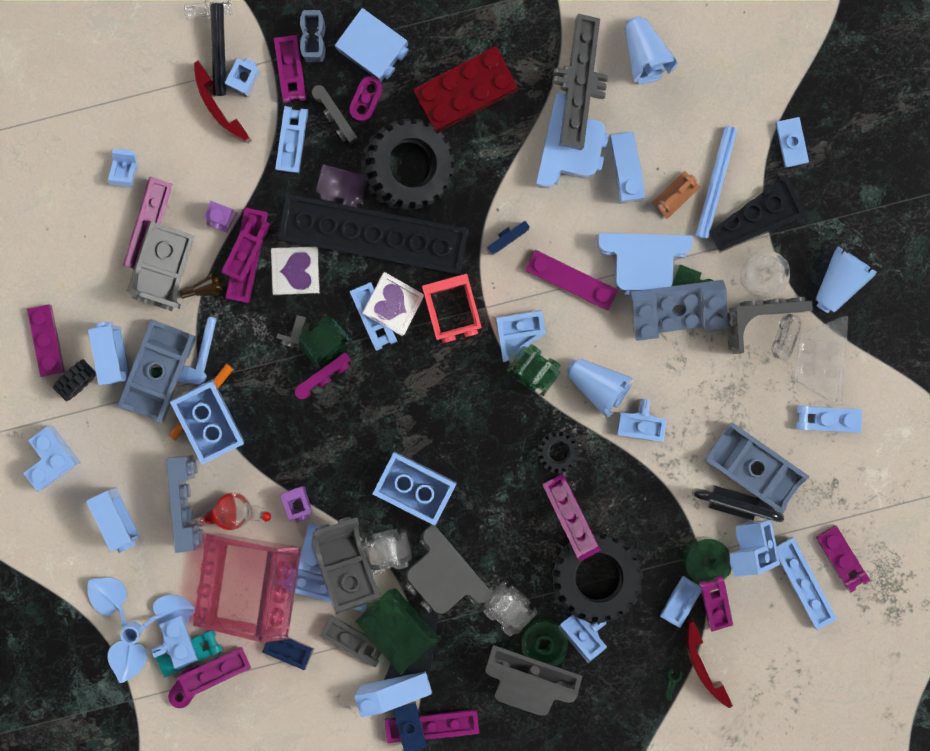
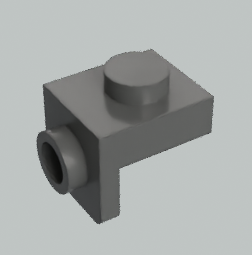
[276,315,310,348]

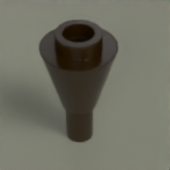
[180,273,223,299]

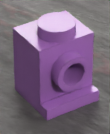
[204,201,236,233]
[280,486,313,523]

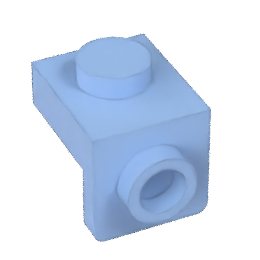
[108,149,138,188]

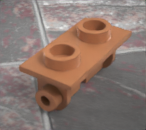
[651,171,700,219]

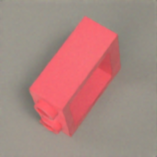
[422,274,482,343]

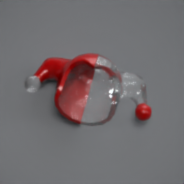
[195,492,271,530]

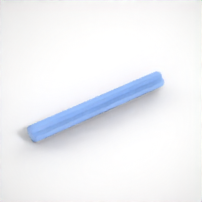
[696,126,737,239]

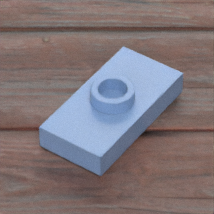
[775,117,809,168]
[659,576,702,628]

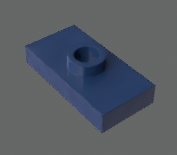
[487,221,530,255]
[262,630,314,670]
[393,701,427,751]

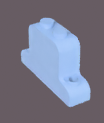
[536,93,609,188]
[597,233,693,295]

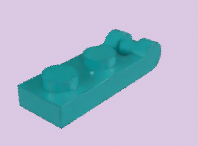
[155,629,223,678]

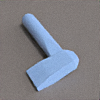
[178,317,216,385]

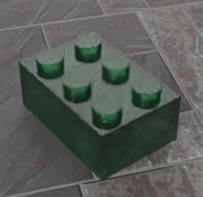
[355,588,441,675]

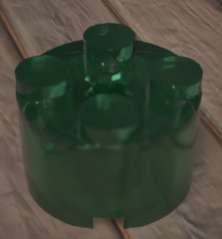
[299,315,353,369]
[507,344,561,396]
[682,536,731,583]
[520,618,568,666]

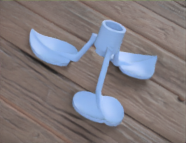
[87,577,195,683]

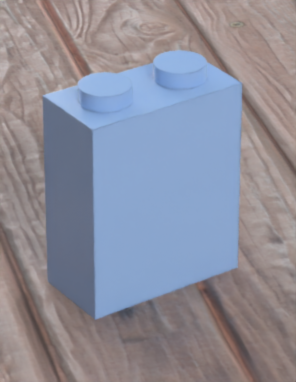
[335,8,409,82]

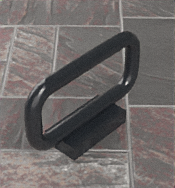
[692,485,785,522]

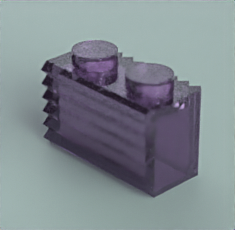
[316,165,368,207]

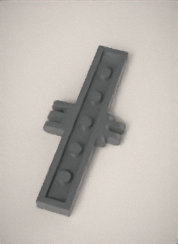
[552,13,608,150]

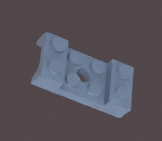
[630,280,728,341]
[117,319,197,423]
[704,422,809,514]
[166,455,204,553]

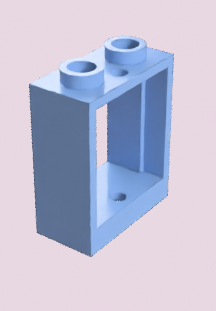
[88,322,130,385]
[86,488,140,553]

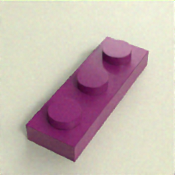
[27,304,65,377]
[177,647,251,699]

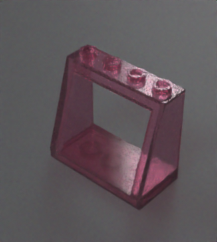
[193,533,302,643]

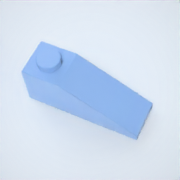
[610,132,645,204]
[354,671,432,717]

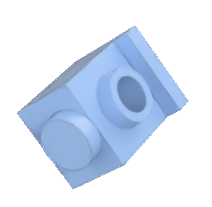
[225,58,260,97]

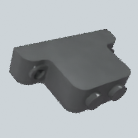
[404,524,494,614]
[485,645,582,716]

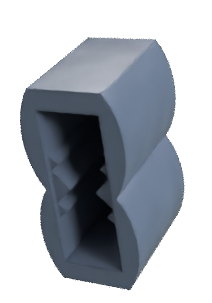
[300,10,326,62]

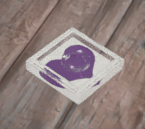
[271,247,320,295]
[362,272,424,336]

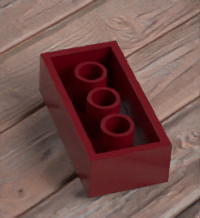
[413,46,518,132]

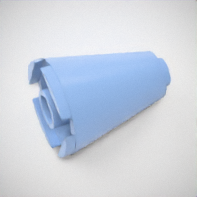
[625,16,678,84]
[816,247,877,313]
[567,358,633,418]

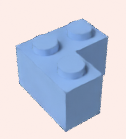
[24,426,81,492]
[730,519,780,577]

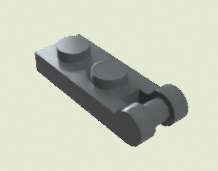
[312,85,358,145]
[320,615,387,667]

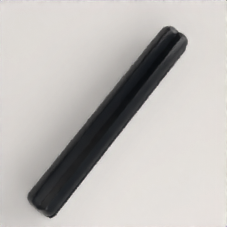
[210,3,226,96]

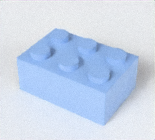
[170,379,244,465]
[373,451,457,525]

